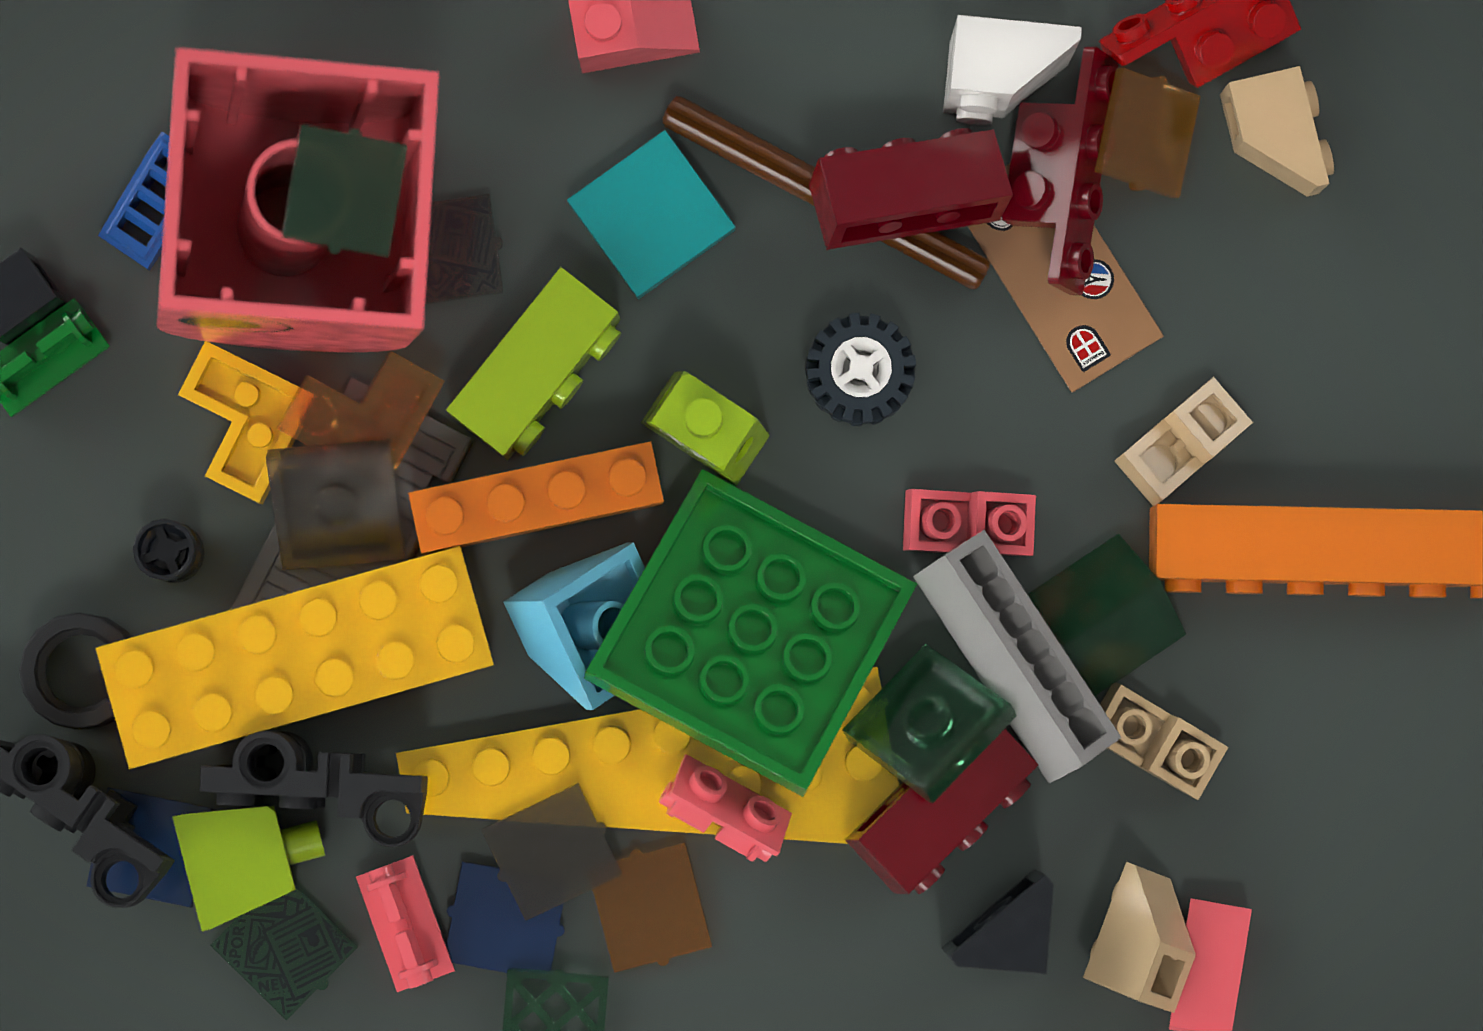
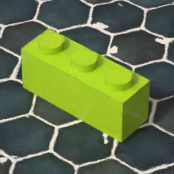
[446,267,621,461]

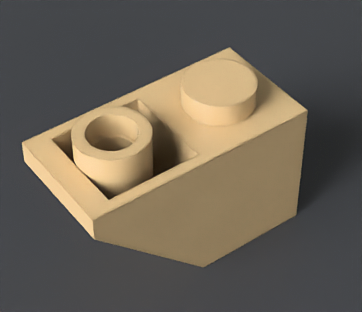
[1220,66,1334,196]
[1083,862,1196,1013]

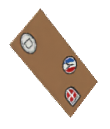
[968,164,1164,393]

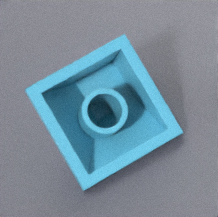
[503,542,645,710]

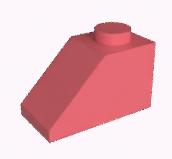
[568,0,700,73]

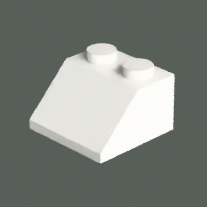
[943,15,1082,125]

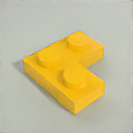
[178,341,317,505]

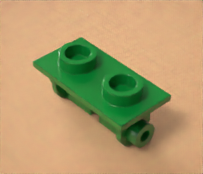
[0,297,111,417]

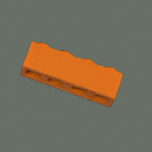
[408,441,664,555]

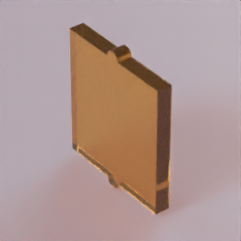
[1095,68,1201,198]
[587,843,712,973]

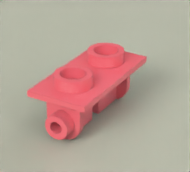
[659,754,792,862]
[356,855,455,992]

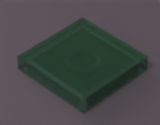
[842,644,1017,804]

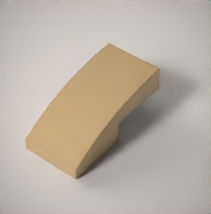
[1115,377,1253,506]

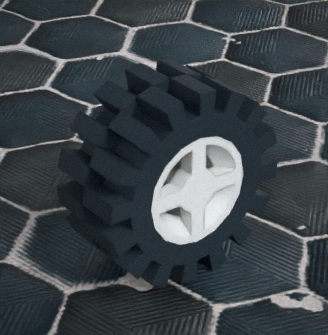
[805,312,916,427]

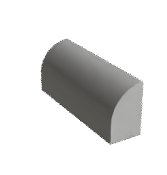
[913,530,1121,783]

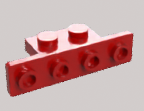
[1099,0,1302,88]

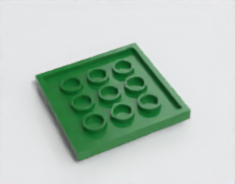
[584,469,917,797]

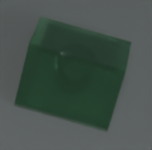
[1027,534,1187,696]

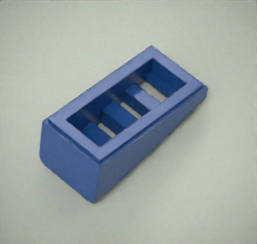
[98,132,169,271]

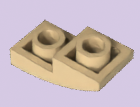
[1100,682,1229,800]

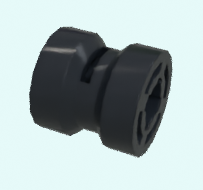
[133,519,205,583]

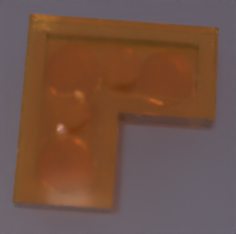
[276,351,445,488]

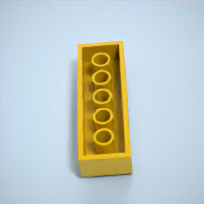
[96,546,494,769]

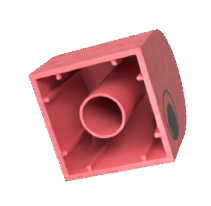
[157,48,439,352]

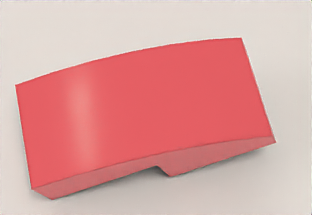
[903,489,1036,556]
[1169,898,1252,1031]

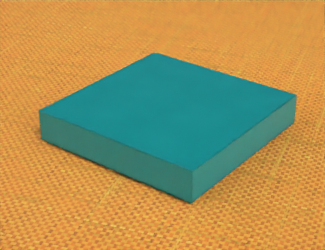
[567,130,736,300]

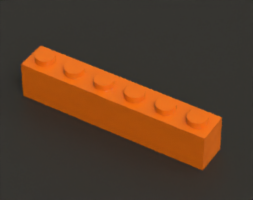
[1149,504,1483,599]

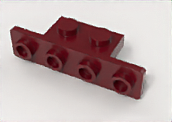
[1002,47,1121,295]

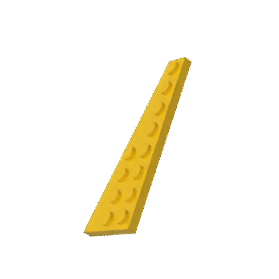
[396,667,899,844]

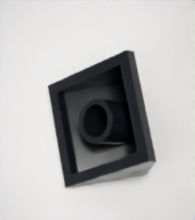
[942,869,1054,974]

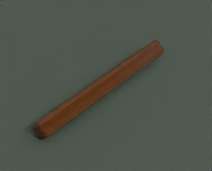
[663,96,990,289]

